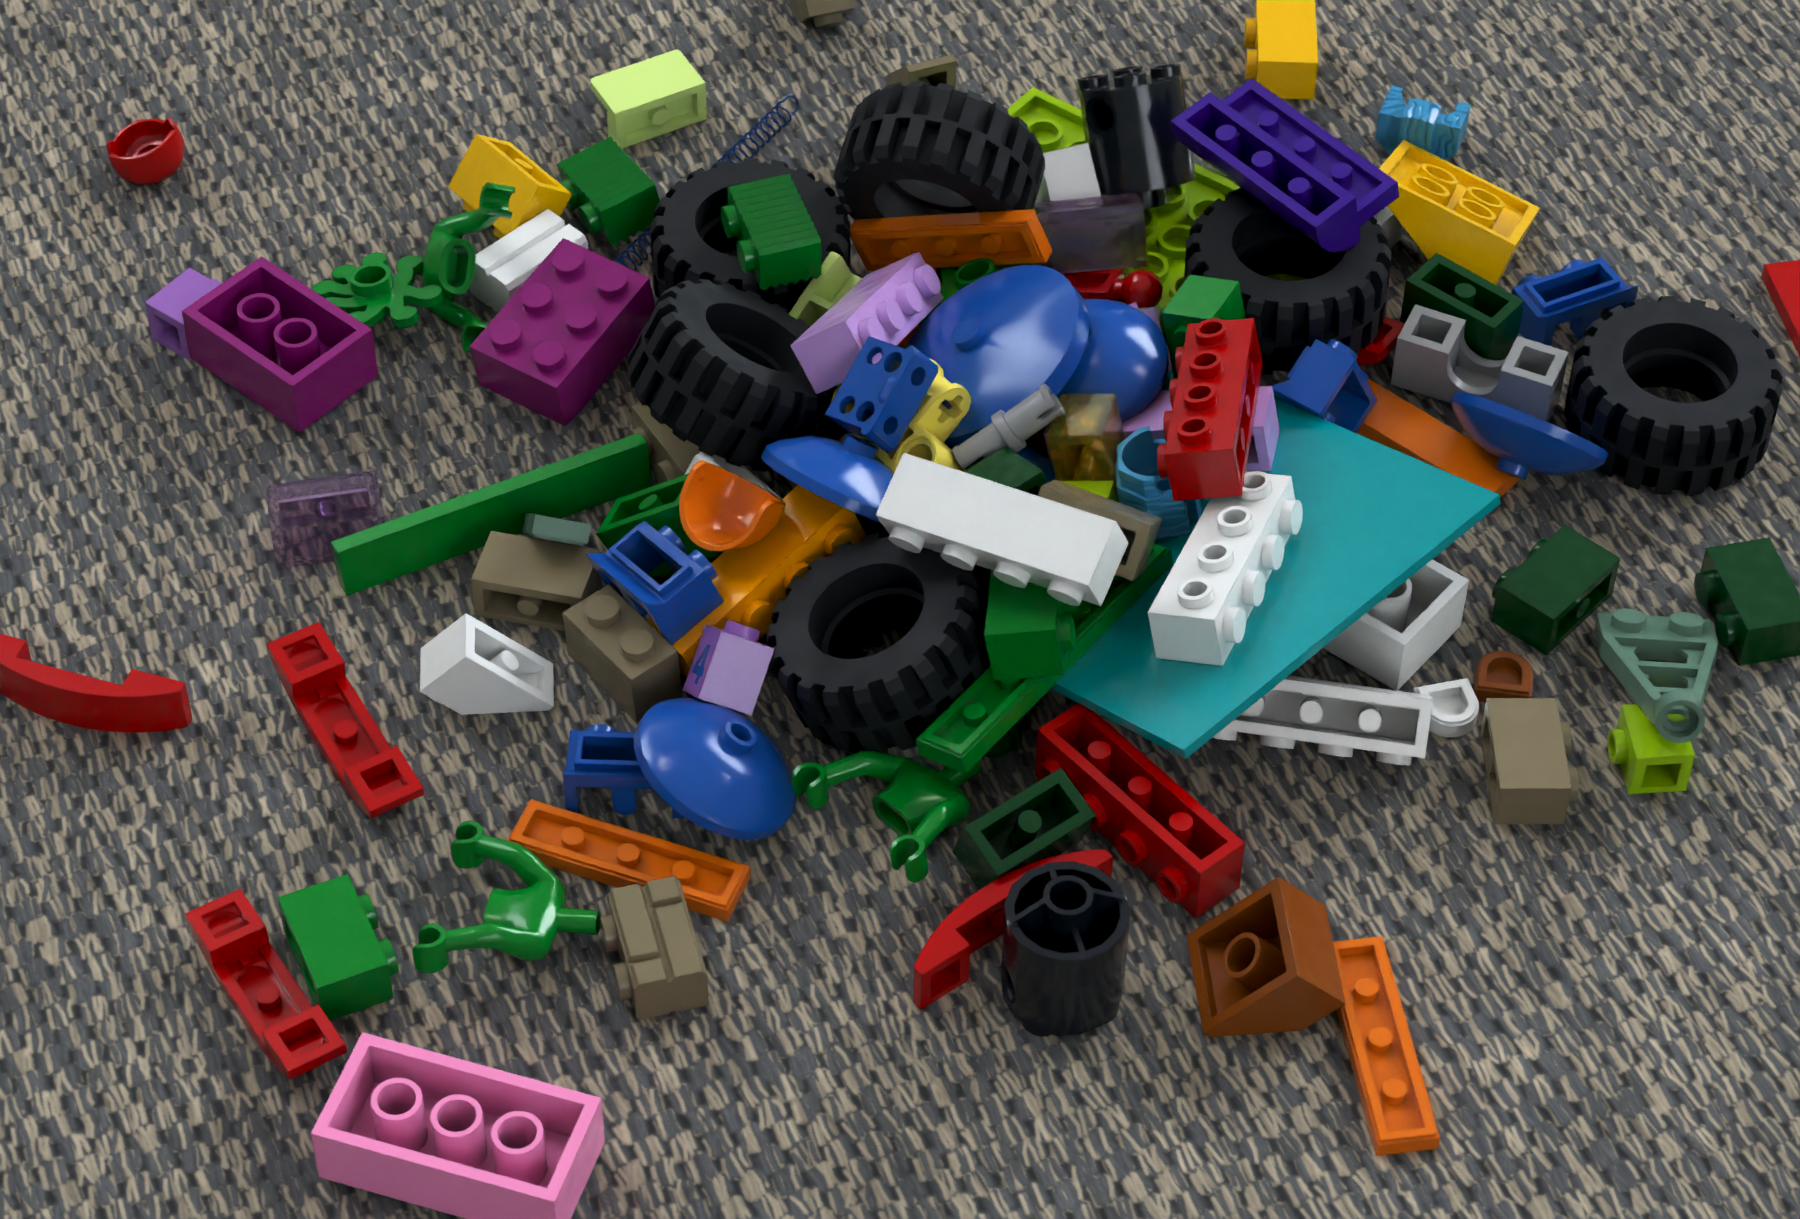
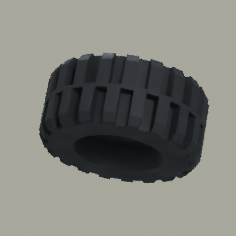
[834,81,1045,220]
[650,158,851,314]
[1184,188,1391,375]
[627,279,838,472]
[1564,296,1783,496]
[766,533,991,753]

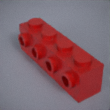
[1157,318,1263,501]
[1035,703,1245,918]

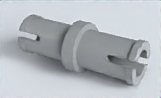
[952,384,1066,470]

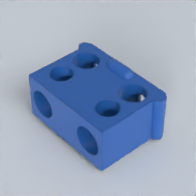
[825,336,938,453]

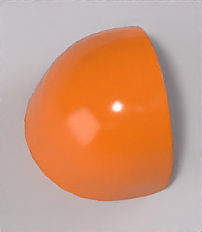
[679,461,786,551]

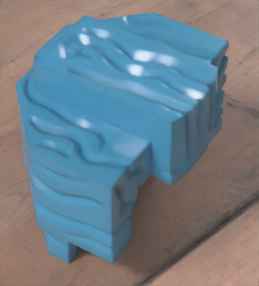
[1375,85,1471,160]
[1115,426,1202,540]

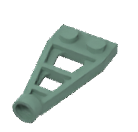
[1595,608,1718,743]

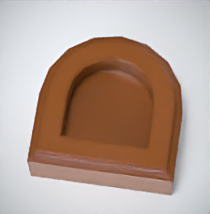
[1473,651,1533,702]

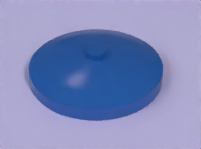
[894,265,1090,450]

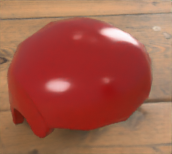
[106,117,185,186]

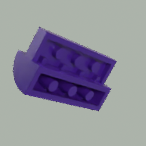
[1171,78,1399,252]

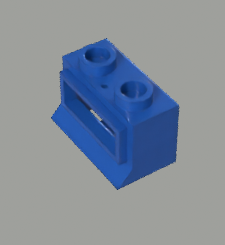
[1512,257,1638,346]
[1272,339,1377,433]
[586,521,724,645]
[563,724,684,819]

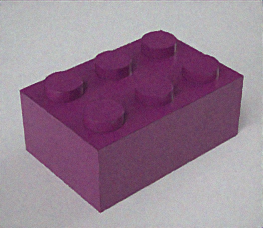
[469,238,655,427]
[182,256,378,433]

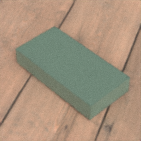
[522,512,591,546]

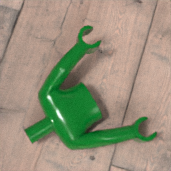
[418,182,515,353]
[792,751,981,883]
[412,820,601,973]

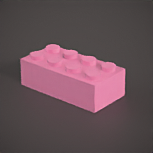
[311,1032,605,1219]

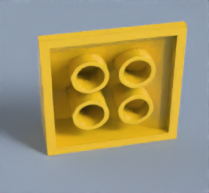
[1379,140,1540,285]

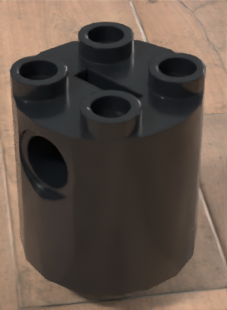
[1077,64,1196,210]
[1001,861,1130,1037]

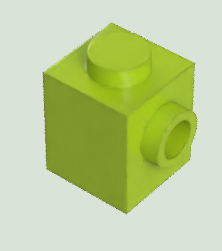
[1607,704,1695,794]

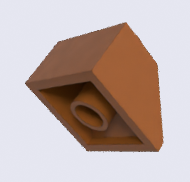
[1186,877,1346,1037]

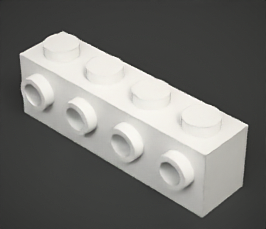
[876,452,1128,606]
[1147,471,1303,666]
[1212,676,1433,766]

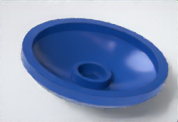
[1045,299,1169,432]
[1450,391,1609,480]
[761,434,894,523]
[634,698,796,840]

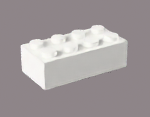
[1323,559,1469,691]

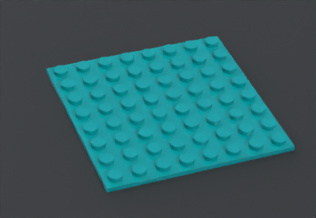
[985,370,1501,759]

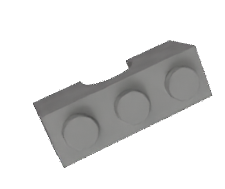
[1390,304,1569,422]

